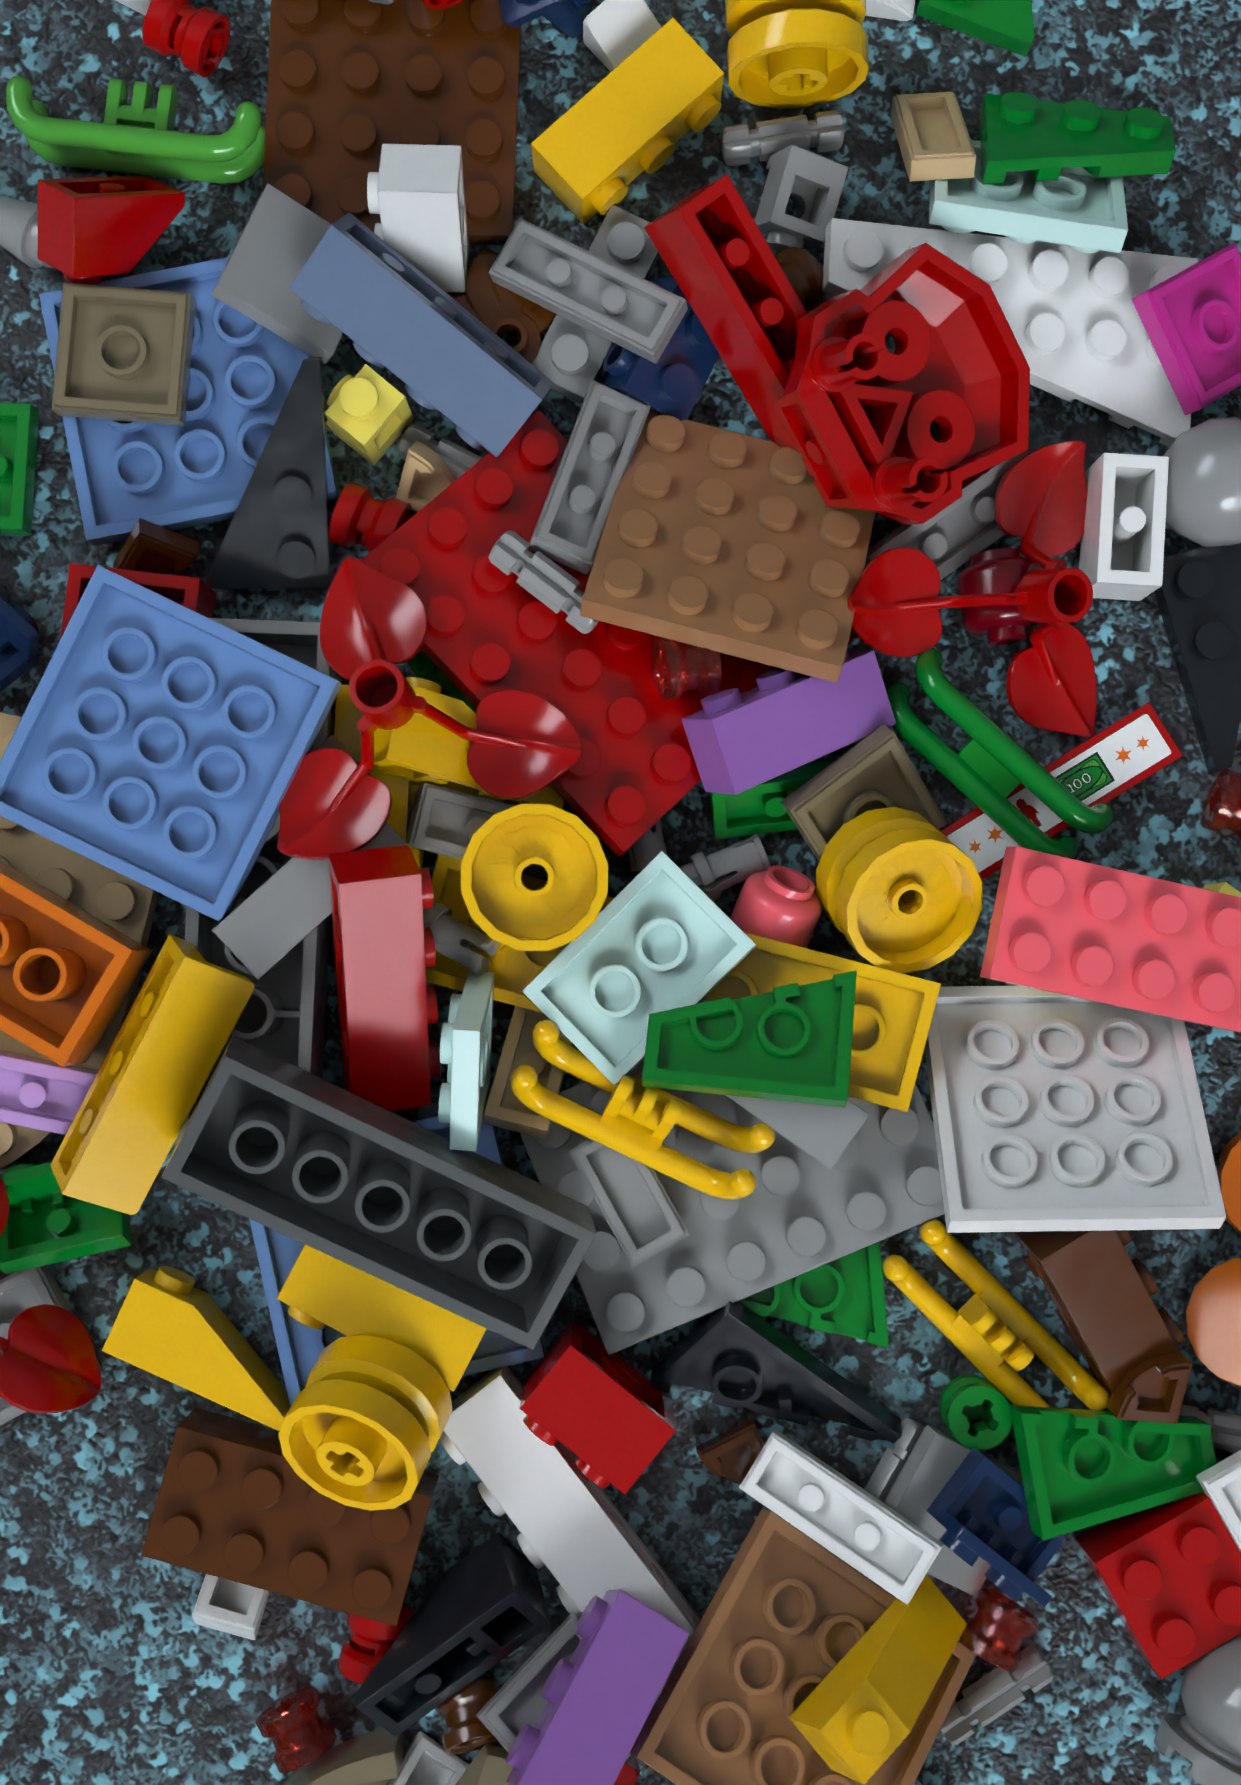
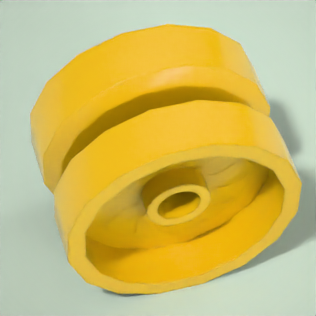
[725,0,869,109]
[460,804,608,951]
[816,806,982,974]
[278,1334,453,1511]

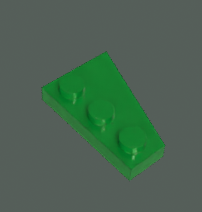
[642,970,857,1108]

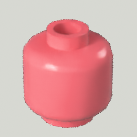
[730,865,823,948]

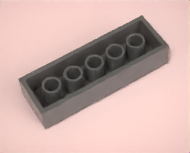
[162,1036,597,1350]

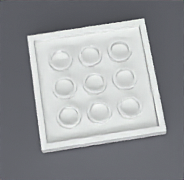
[924,985,1226,1233]

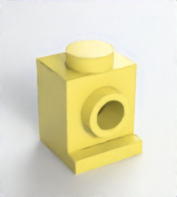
[324,364,414,466]

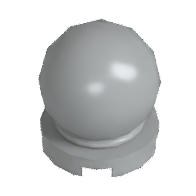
[1163,417,1241,547]
[1154,1634,1241,1785]

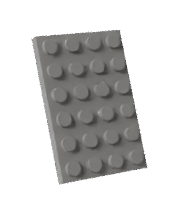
[519,1059,945,1355]

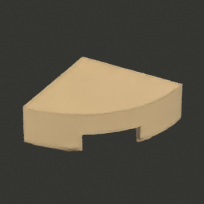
[396,440,456,513]

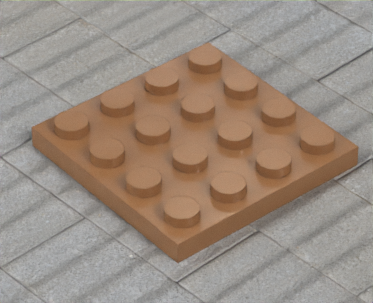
[580,411,876,683]
[630,1509,976,1785]

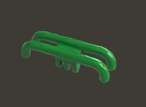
[886,648,1114,859]

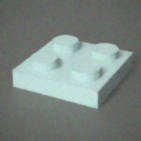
[438,971,494,1151]

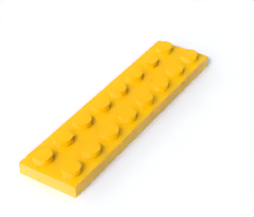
[425,854,941,1112]

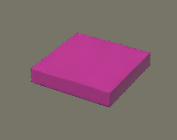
[1132,243,1241,415]

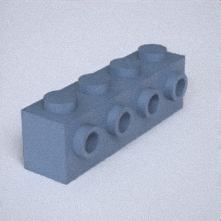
[289,212,554,458]

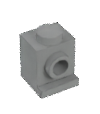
[755,145,849,253]

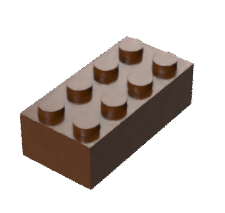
[141,1407,439,1626]

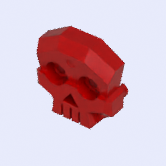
[772,243,1030,525]

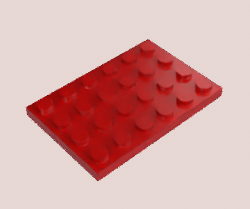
[360,411,777,857]

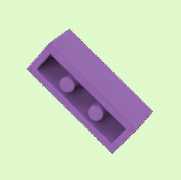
[681,650,896,795]
[506,1589,690,1785]

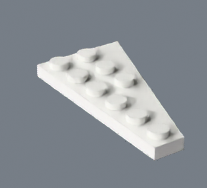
[822,218,1198,447]

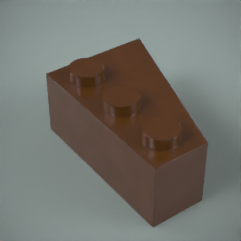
[1012,1230,1185,1397]

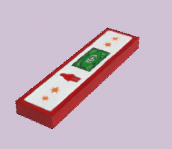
[940,702,1183,880]

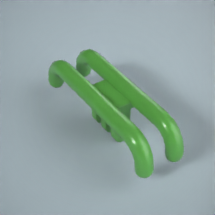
[6,75,266,184]

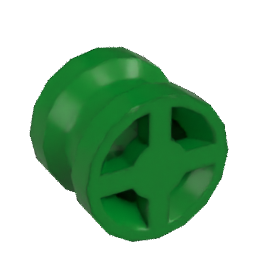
[939,1374,1012,1451]

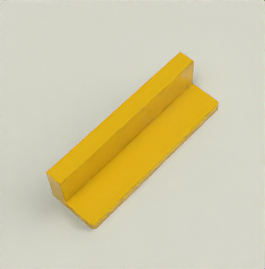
[50,934,254,1215]

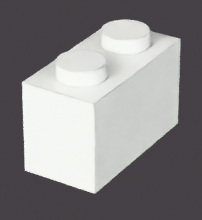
[367,144,469,292]
[1079,453,1169,601]

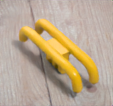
[510,1020,775,1200]
[882,1219,1110,1411]

